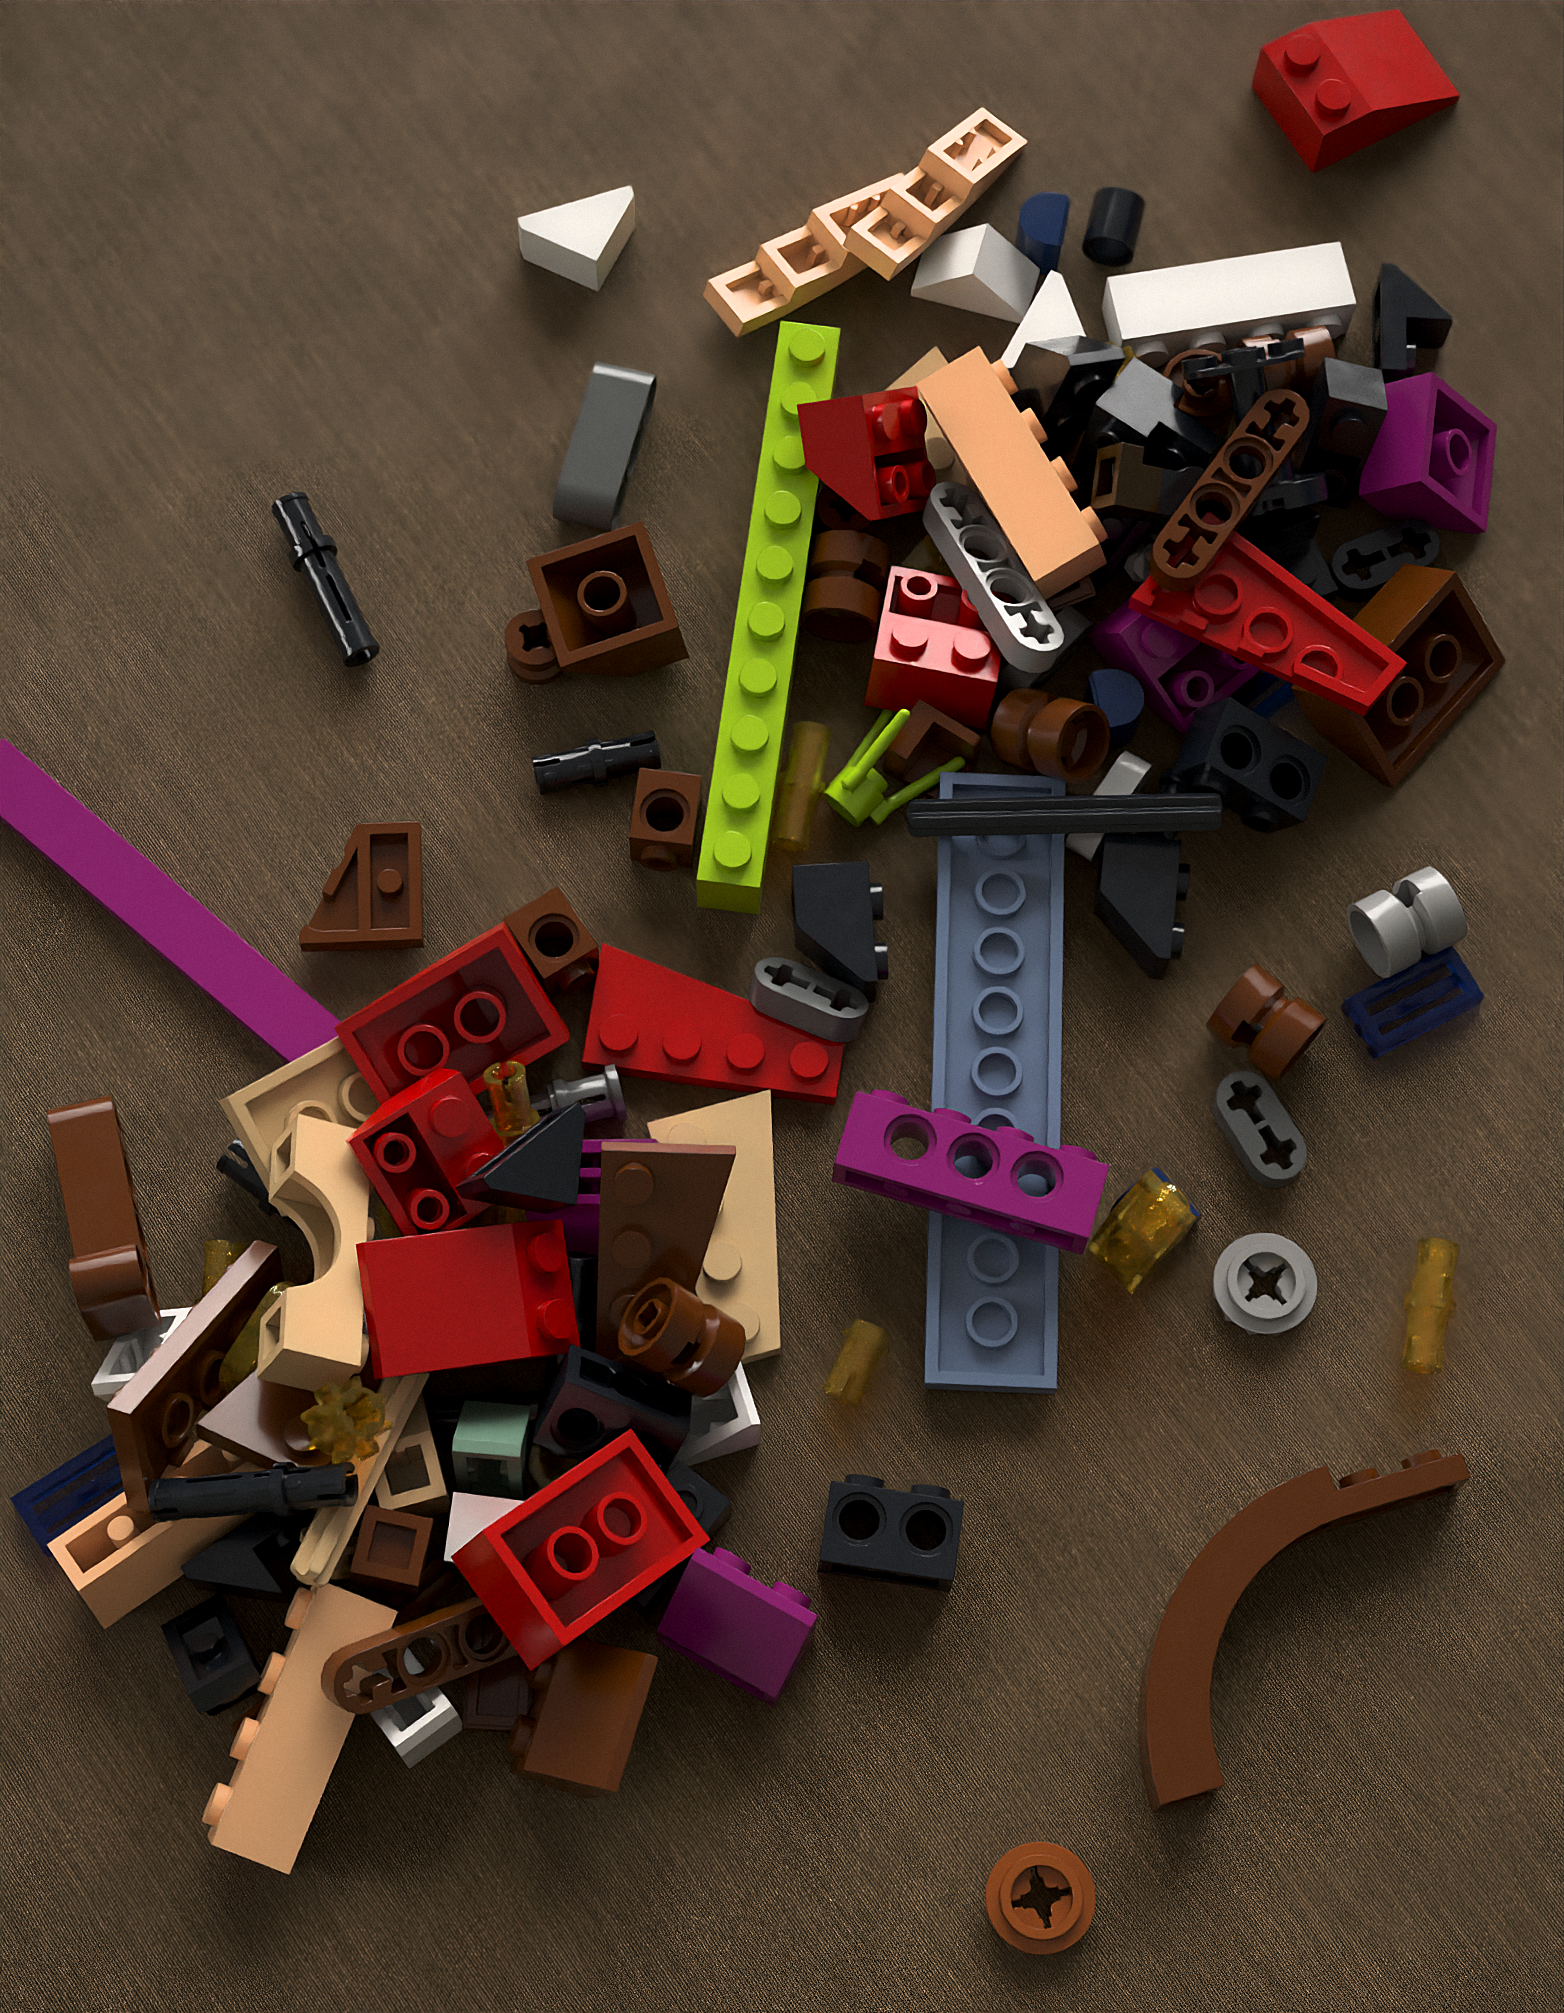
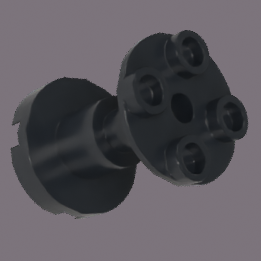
[1181,337,1329,521]

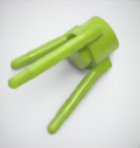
[822,709,965,827]

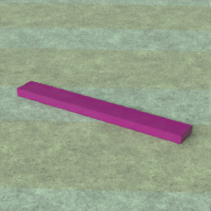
[0,737,341,1064]

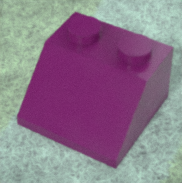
[1358,372,1497,534]

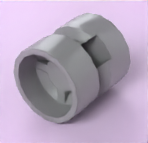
[1347,866,1467,978]

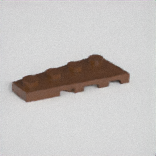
[595,1141,736,1382]
[106,1240,286,1515]
[197,1310,383,1470]

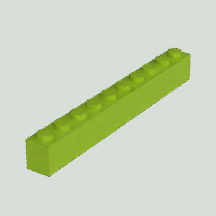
[697,321,841,915]

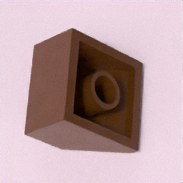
[526,520,689,677]
[506,1638,659,1798]

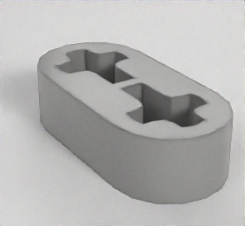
[1065,750,1153,862]

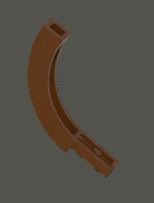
[1138,1449,1471,1813]

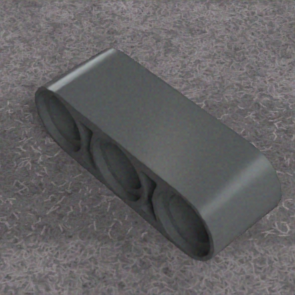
[552,361,657,532]

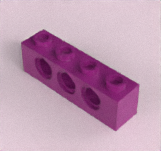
[832,1090,1110,1255]

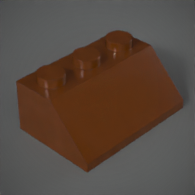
[1290,563,1506,788]

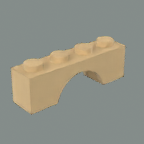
[257,1114,375,1396]

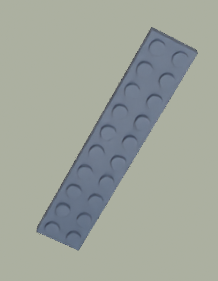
[923,772,1065,1394]

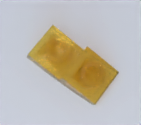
[1087,1170,1196,1294]

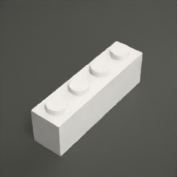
[1101,241,1356,369]

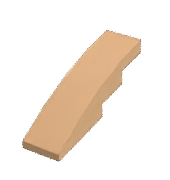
[842,107,1028,281]
[703,173,904,338]

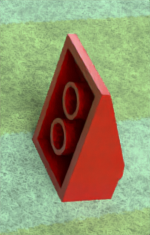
[1251,9,1460,174]
[334,922,569,1105]
[356,1219,581,1380]
[451,1429,710,1671]

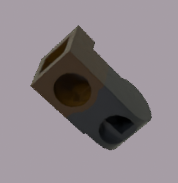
[1090,442,1218,525]

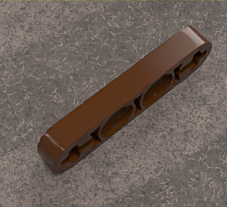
[1149,389,1310,592]
[321,1596,518,1715]

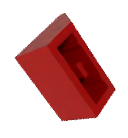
[797,386,936,521]
[864,565,1011,729]
[345,1067,505,1237]

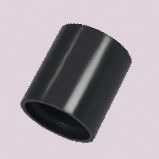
[1081,187,1146,267]

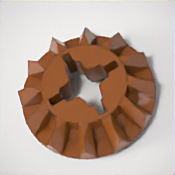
[986,1841,1096,1955]

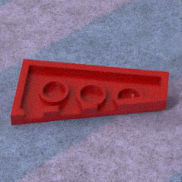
[1128,511,1407,716]
[582,943,844,1105]

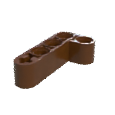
[47,1094,162,1342]

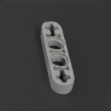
[922,482,1064,673]

